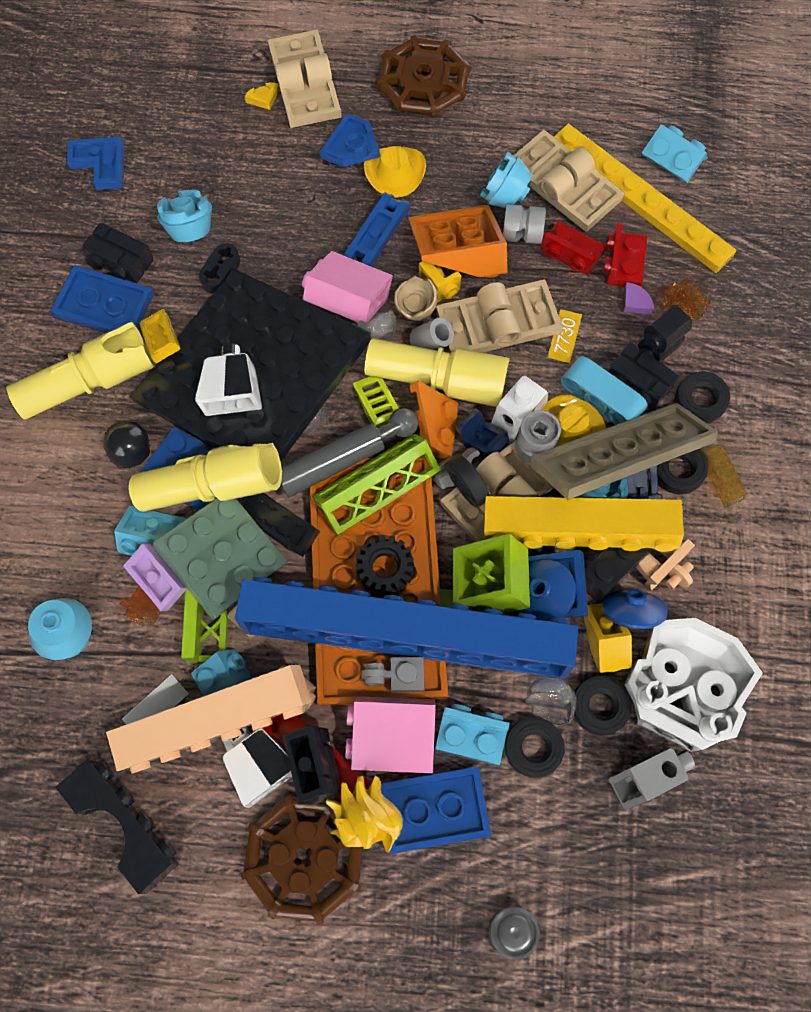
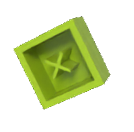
[453,533,530,614]

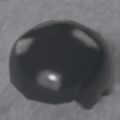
[103,421,150,469]

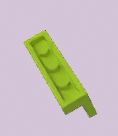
[312,433,441,535]
[181,589,229,664]

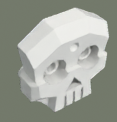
[624,618,763,752]

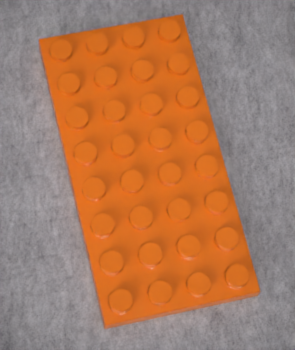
[310,455,448,707]

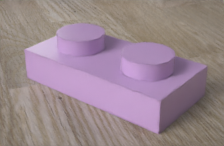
[123,543,187,611]

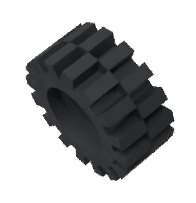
[356,535,414,597]

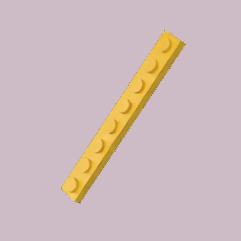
[554,123,737,273]

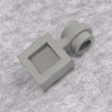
[361,657,424,693]

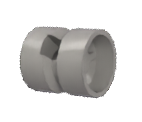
[503,204,546,245]
[515,410,561,464]

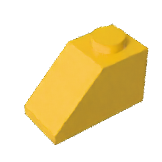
[584,603,632,673]

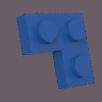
[67,137,124,190]

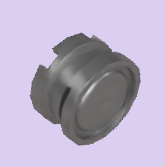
[489,906,540,960]

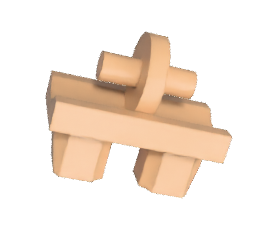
[636,539,695,592]

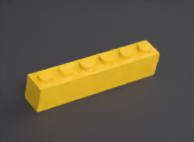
[484,496,684,552]

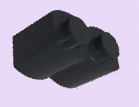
[638,304,692,363]

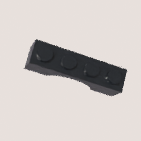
[55,759,179,894]

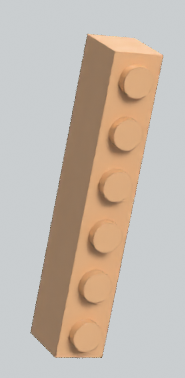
[106,665,312,774]

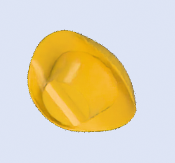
[364,146,426,198]
[542,395,606,447]

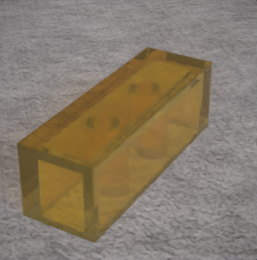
[704,445,747,507]

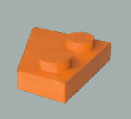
[410,381,459,459]

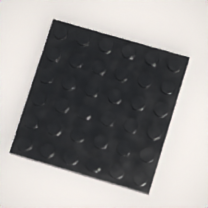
[130,269,372,462]

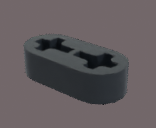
[199,243,240,294]

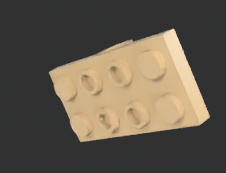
[268,29,342,128]
[513,130,625,232]
[436,279,563,353]
[440,439,554,542]

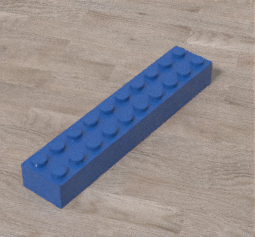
[235,577,579,679]

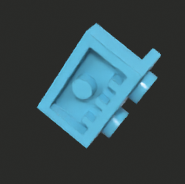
[114,506,186,559]
[435,704,510,766]

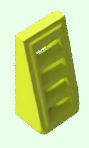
[353,376,399,428]

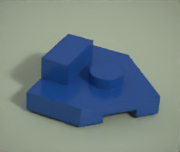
[320,113,380,167]

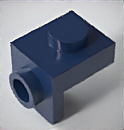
[457,409,509,458]
[626,465,662,499]

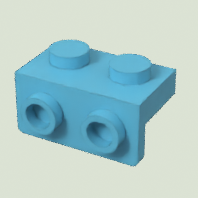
[642,124,708,183]
[191,649,253,696]

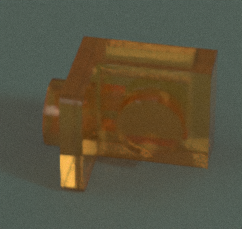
[660,277,711,322]
[119,586,163,626]

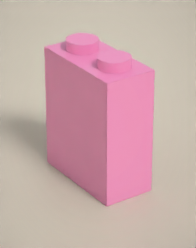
[302,251,393,325]
[346,696,436,773]

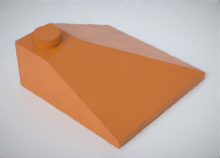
[408,205,508,278]

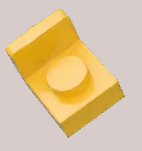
[419,261,462,303]

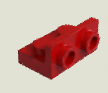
[540,221,606,276]
[603,222,648,287]

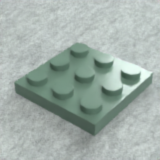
[152,498,288,620]

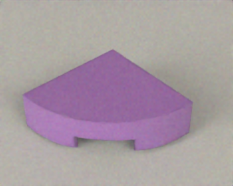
[623,282,654,314]

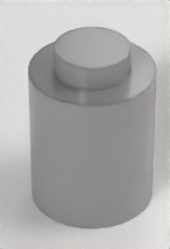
[410,318,454,350]

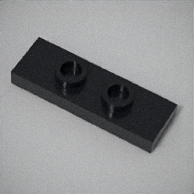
[237,493,320,557]

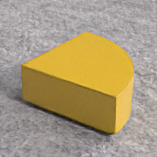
[245,83,280,110]

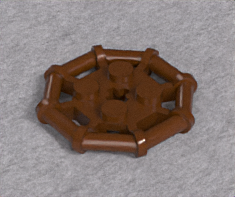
[375,35,471,117]
[240,792,363,925]

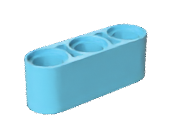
[561,356,648,425]

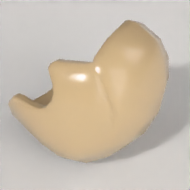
[394,276,438,321]

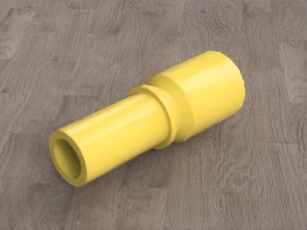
[6,322,155,420]
[364,338,510,407]
[129,443,282,512]

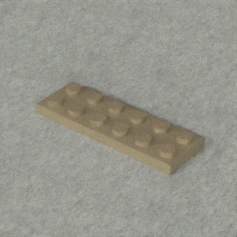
[530,403,718,500]

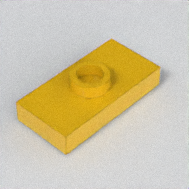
[139,309,181,363]

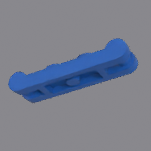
[343,192,411,267]

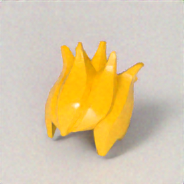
[326,776,403,853]

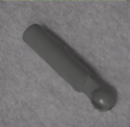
[281,408,418,498]

